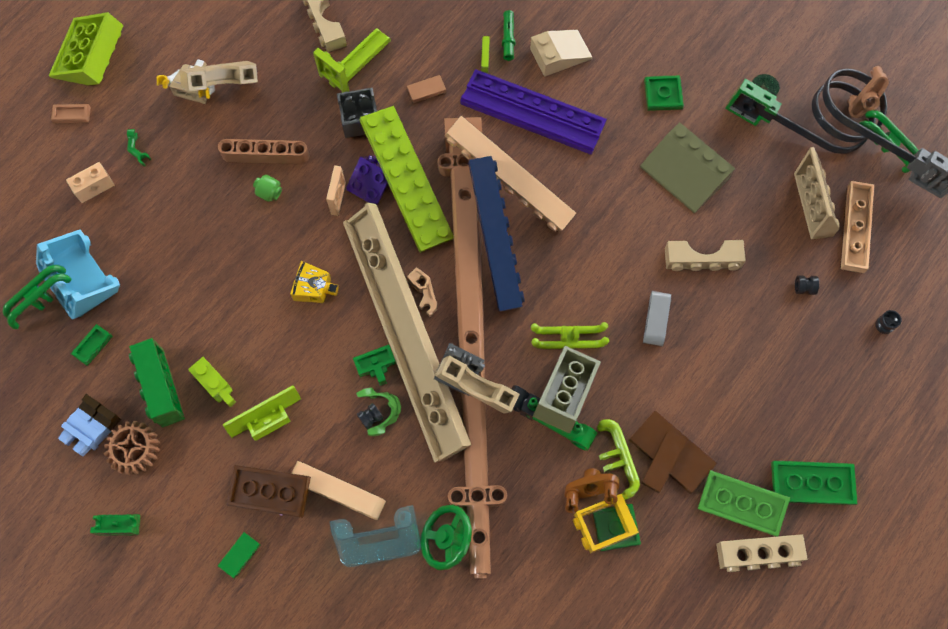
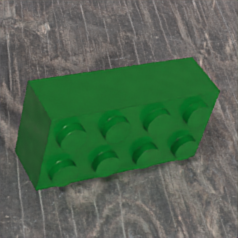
[129,338,185,428]

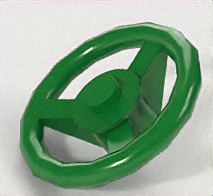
[420,504,472,570]

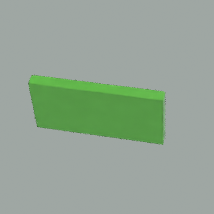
[697,470,790,537]

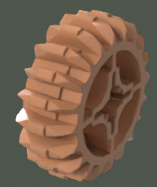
[104,421,160,475]

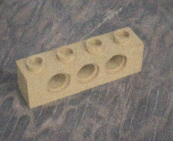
[716,534,808,572]

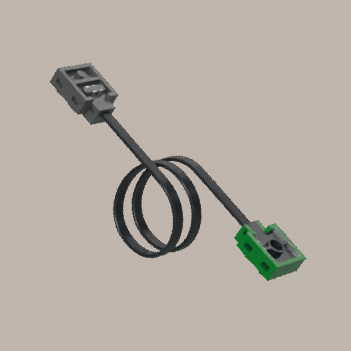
[725,69,948,198]

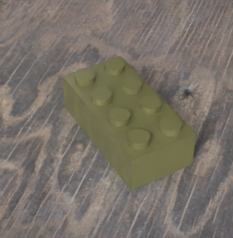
[533,346,601,433]

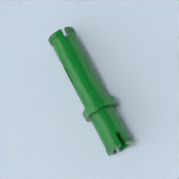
[502,10,516,61]

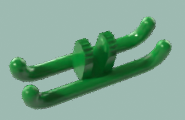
[859,110,919,173]
[2,265,71,329]

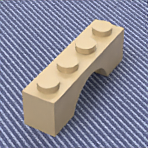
[303,0,347,53]
[179,61,258,91]
[665,240,746,271]
[435,356,520,413]

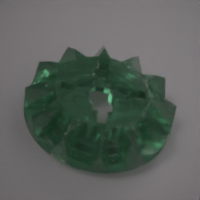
[752,74,780,96]

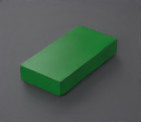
[71,324,113,366]
[218,532,261,579]

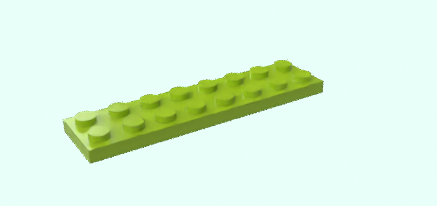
[359,106,454,253]

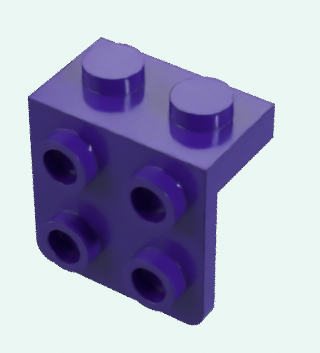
[346,155,388,205]

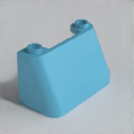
[36,230,120,319]

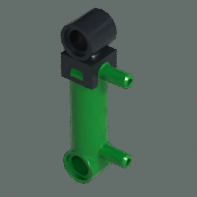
[511,385,598,451]

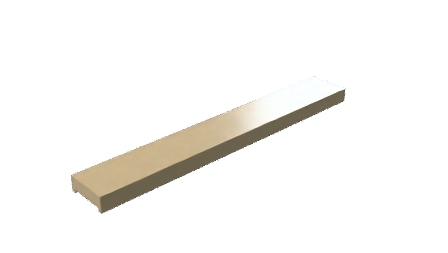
[343,203,471,462]

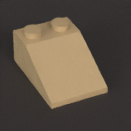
[530,30,592,77]

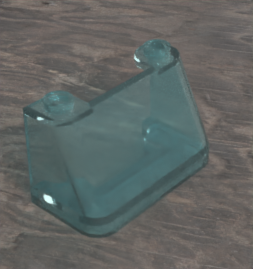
[330,505,421,567]

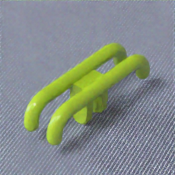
[531,322,609,349]
[597,419,640,500]

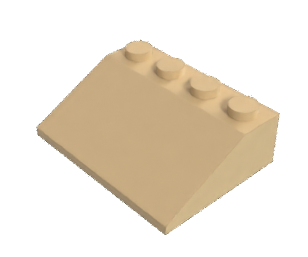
[794,147,839,239]

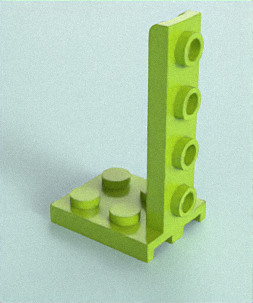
[313,28,391,93]

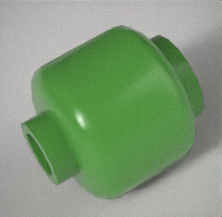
[253,175,282,202]

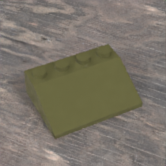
[640,122,735,214]

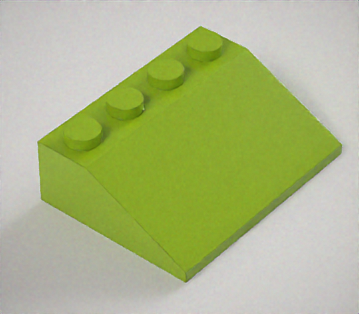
[49,12,124,85]

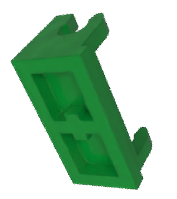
[90,514,140,536]

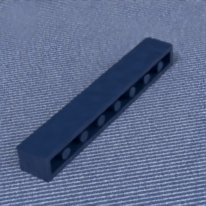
[468,156,525,311]

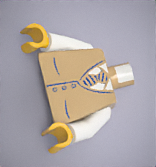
[157,60,215,104]

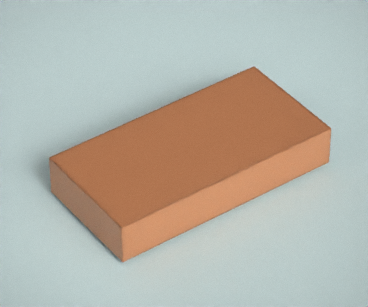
[407,75,446,103]
[51,104,91,123]

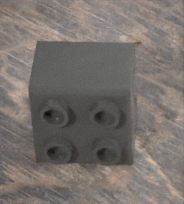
[337,88,377,138]

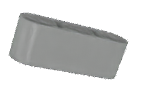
[643,291,671,347]

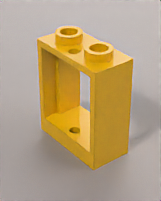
[573,494,639,554]

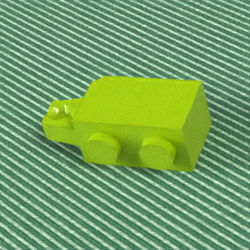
[188,357,236,407]

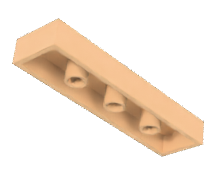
[841,181,874,273]

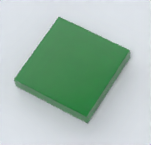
[644,75,684,111]
[592,504,641,552]

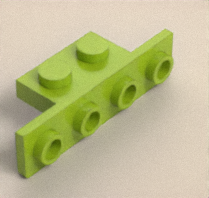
[223,385,301,441]

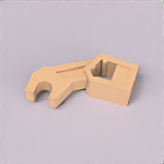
[407,267,437,317]

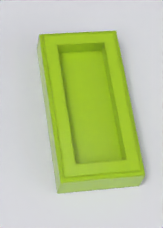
[481,36,490,74]

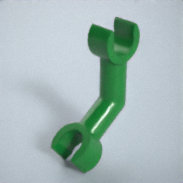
[127,129,151,166]

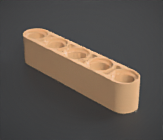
[291,461,386,520]

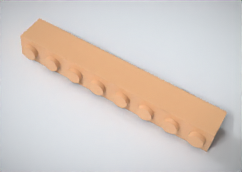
[445,116,576,232]

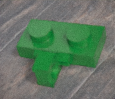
[353,344,396,386]

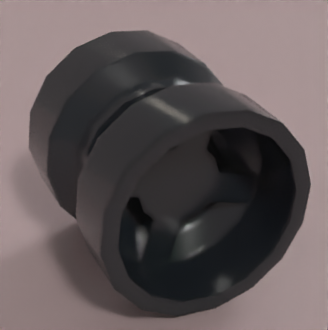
[795,275,819,295]
[875,310,902,334]
[356,403,384,430]

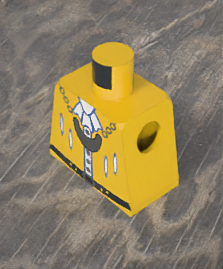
[290,261,339,303]

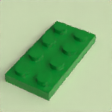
[771,461,858,505]

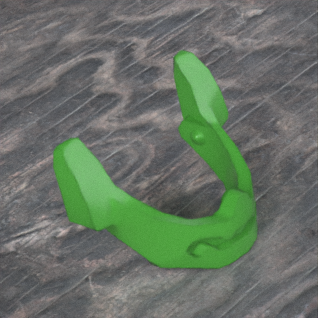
[356,387,401,436]

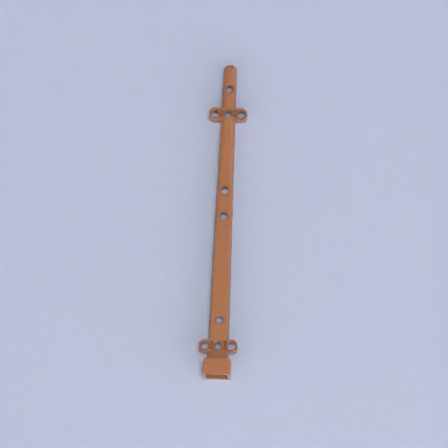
[438,117,507,579]

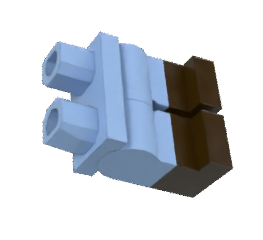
[58,394,121,456]

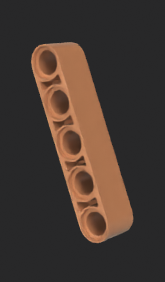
[218,139,310,164]

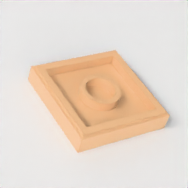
[327,165,346,216]

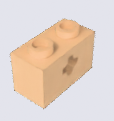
[66,162,115,203]

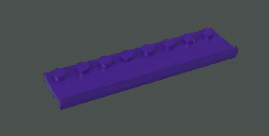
[460,69,607,155]

